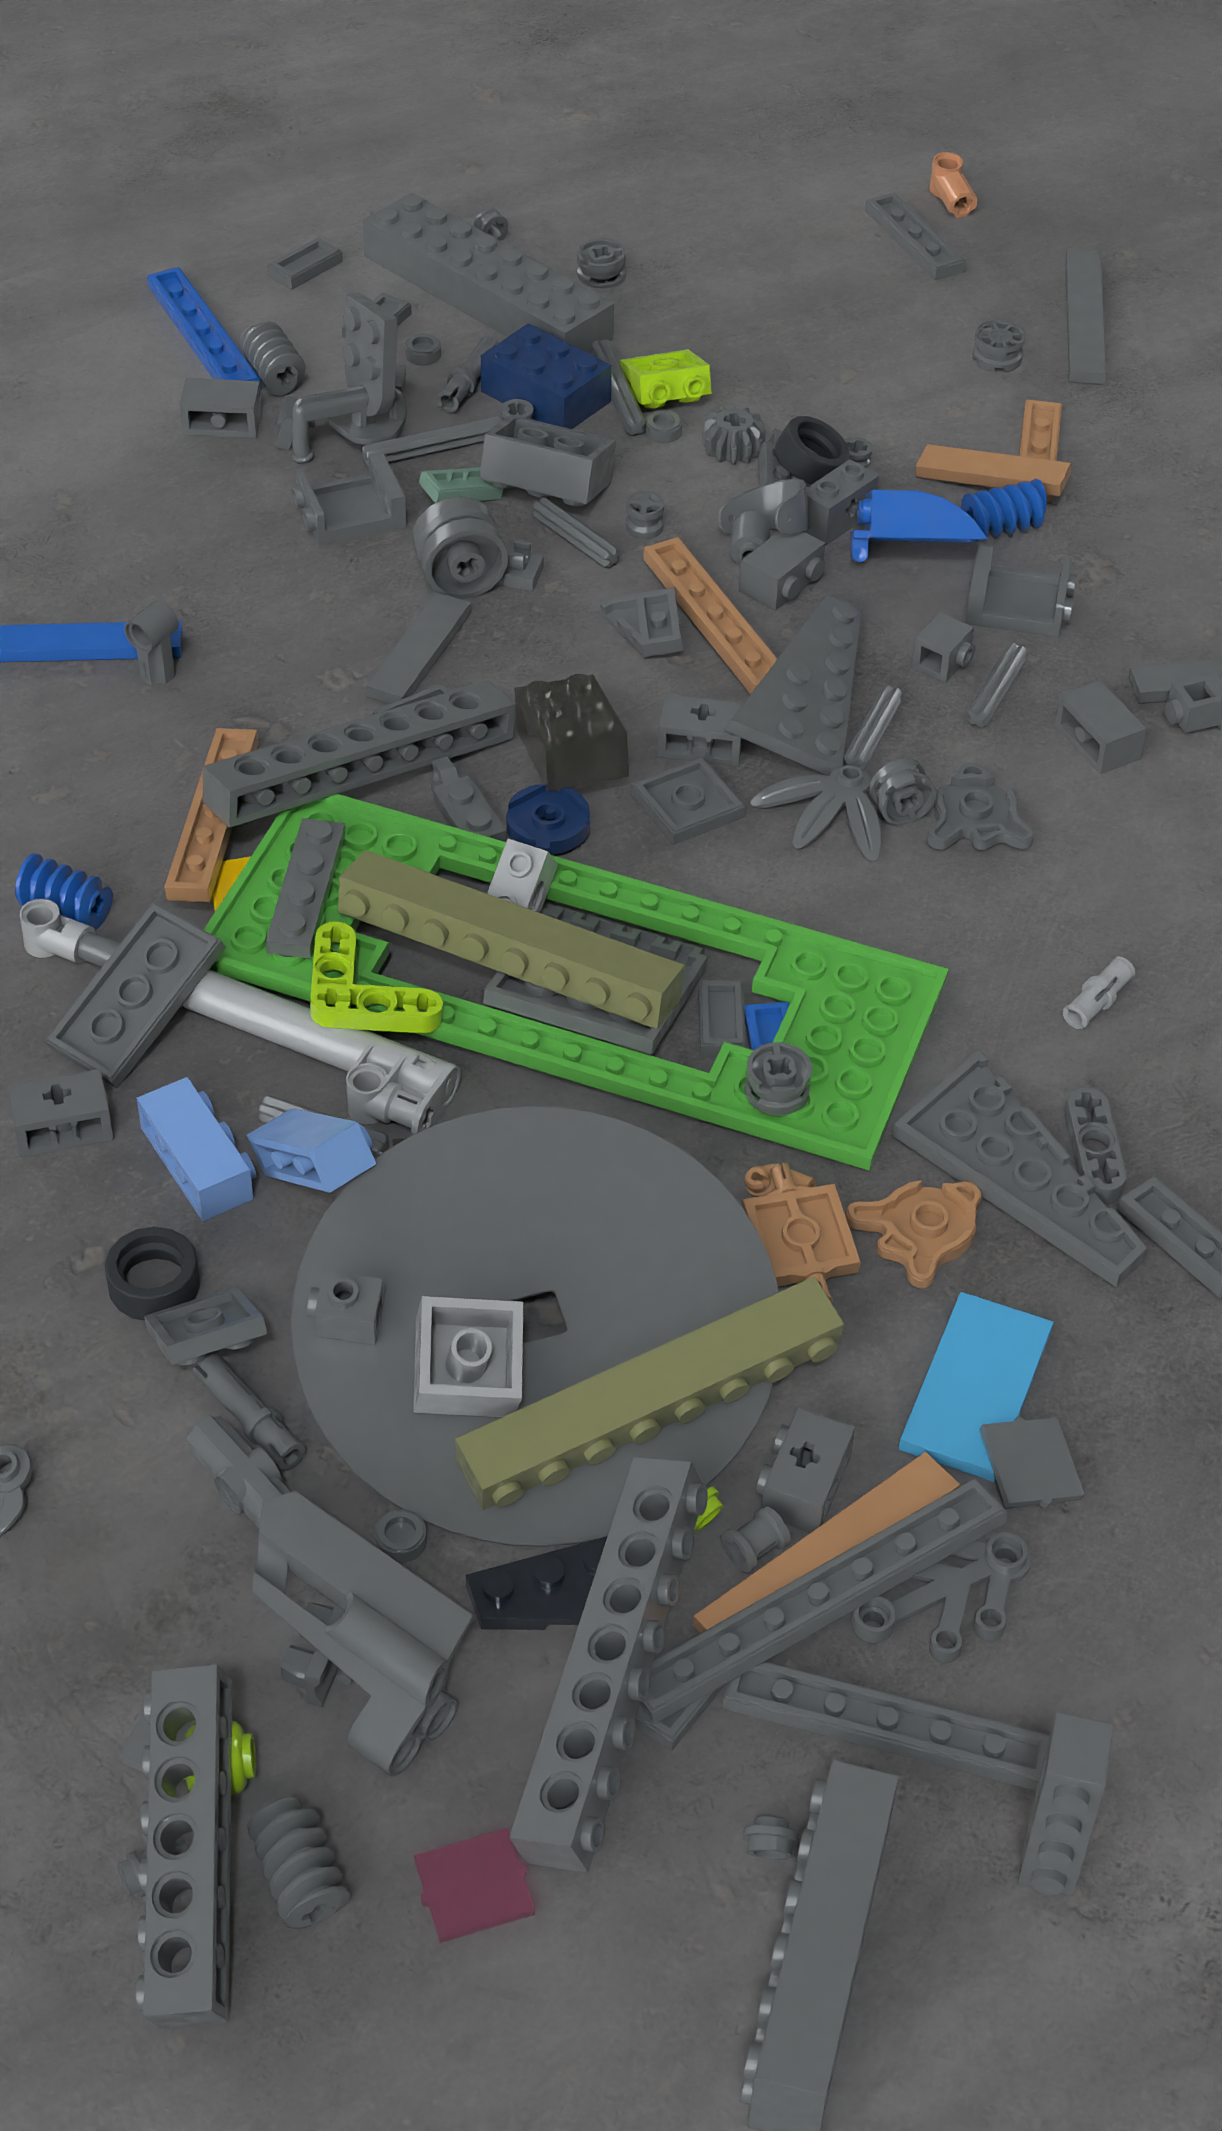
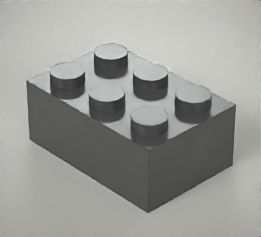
[480,415,617,506]

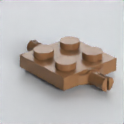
[742,1163,861,1303]

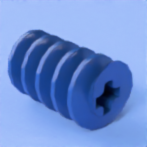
[961,479,1047,537]
[15,853,113,930]

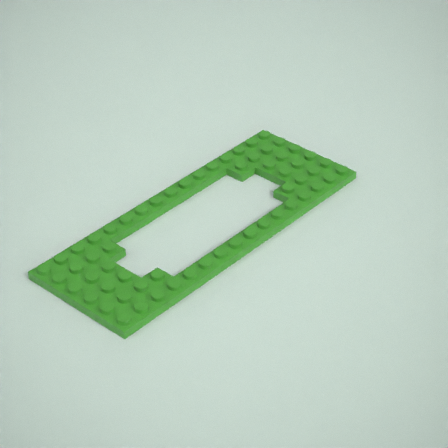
[204,794,949,1171]

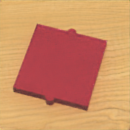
[414,1828,535,1943]

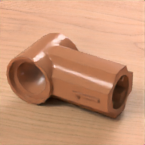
[929,152,978,218]

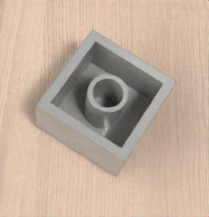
[413,1296,523,1417]

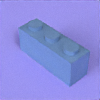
[137,1077,256,1222]
[246,1108,376,1193]

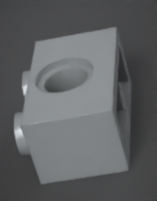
[487,839,558,913]

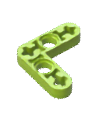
[310,921,443,1033]

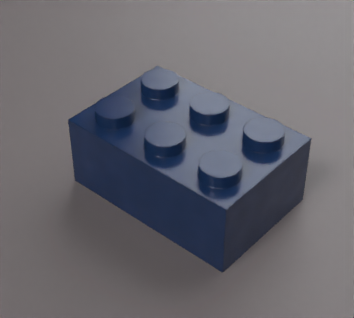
[481,323,612,429]

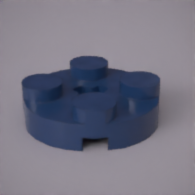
[506,784,590,856]

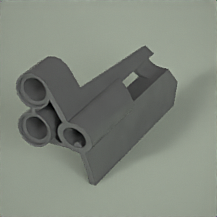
[252,1491,473,1777]

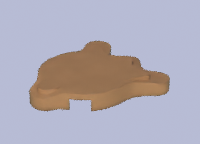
[846,1180,982,1288]

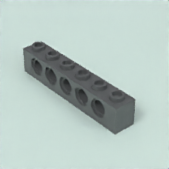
[136,1664,232,2028]

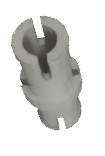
[1063,956,1136,1029]

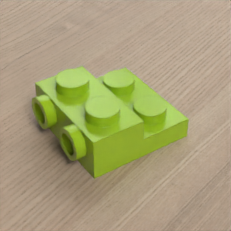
[620,349,712,408]

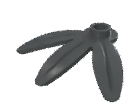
[750,765,881,861]

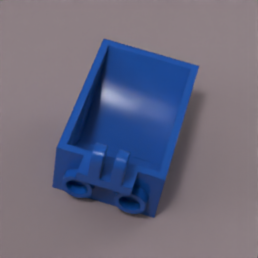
[850,490,988,563]

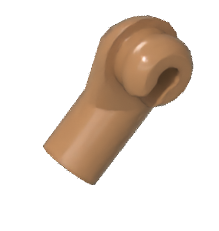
[744,1164,817,1197]

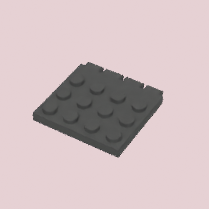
[483,905,708,1055]

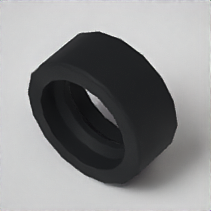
[775,416,850,485]
[104,1226,200,1320]

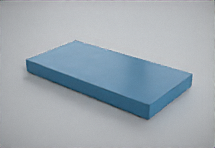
[898,1292,1054,1482]

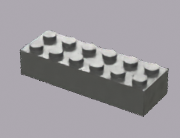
[740,1759,899,2131]

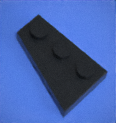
[466,1536,633,1630]

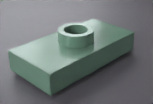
[419,467,504,503]

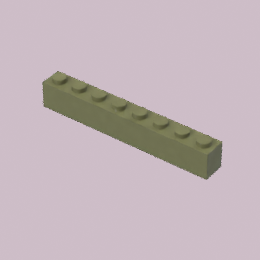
[338,850,685,1029]
[455,1276,844,1511]

